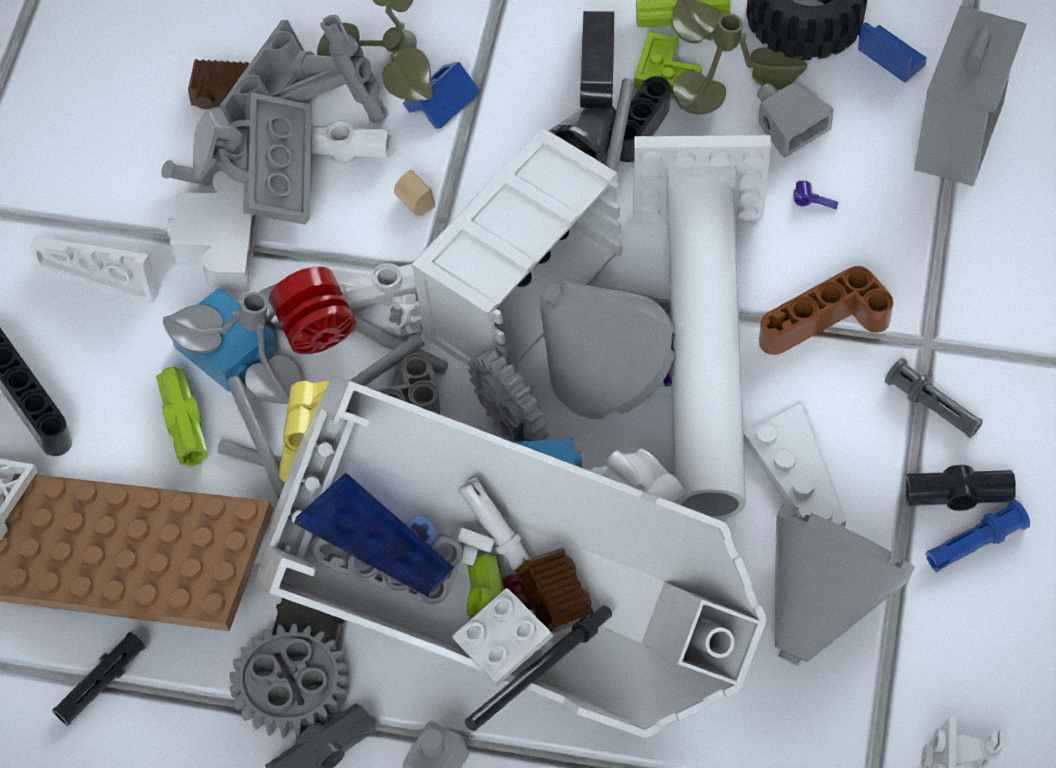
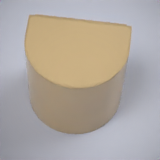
[394,170,435,216]

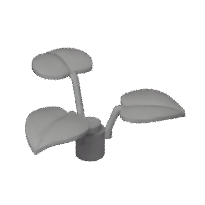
[162,283,301,404]

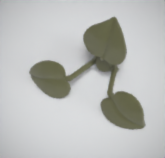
[316,0,433,101]
[672,0,807,115]

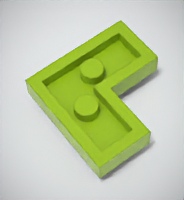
[634,32,702,93]

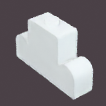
[167,170,258,292]

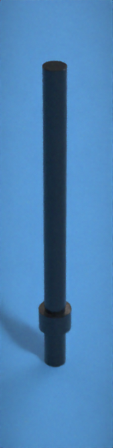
[465,605,612,731]

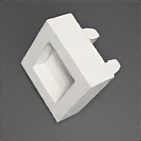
[450,525,495,566]

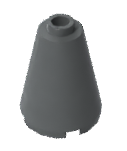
[549,107,616,164]

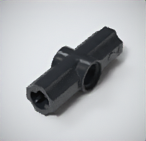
[905,465,1016,511]

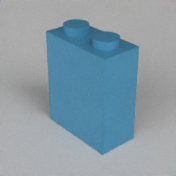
[172,288,278,392]

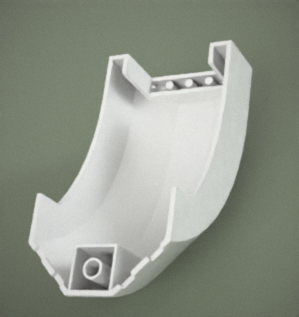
[256,375,767,738]

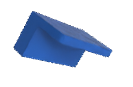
[858,22,927,83]
[403,61,479,129]

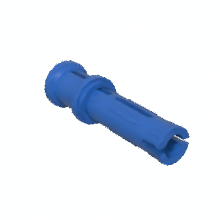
[925,500,1030,572]

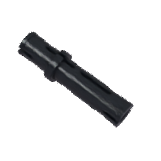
[52,632,146,726]

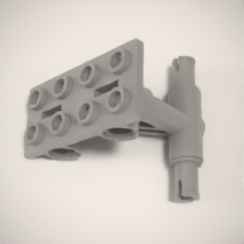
[220,15,388,124]

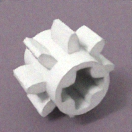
[385,294,422,336]

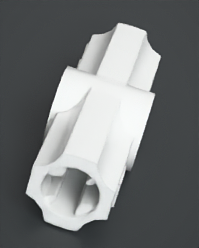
[311,120,392,163]
[338,263,417,310]

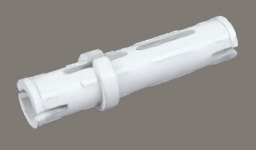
[458,477,531,574]

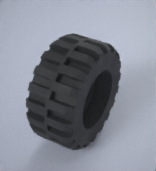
[746,0,867,60]

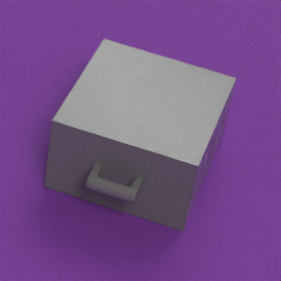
[914,6,1027,186]

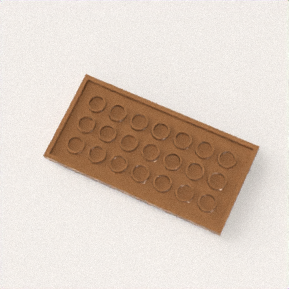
[0,473,274,631]

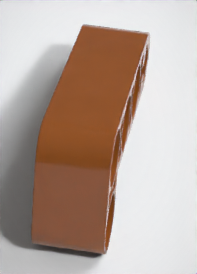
[759,266,894,355]

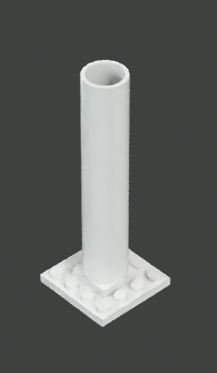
[633,135,771,519]

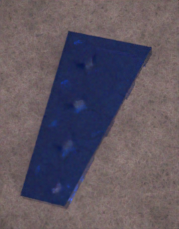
[294,472,454,597]

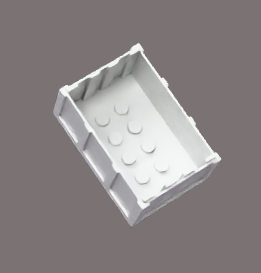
[412,127,622,367]

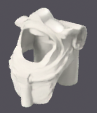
[591,448,685,505]

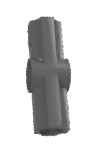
[265,703,376,768]

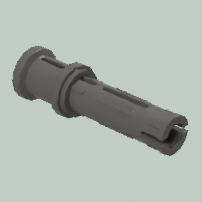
[885,358,983,438]

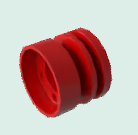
[269,266,356,354]

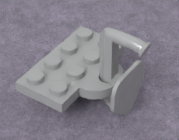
[161,92,311,225]

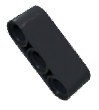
[620,76,671,162]

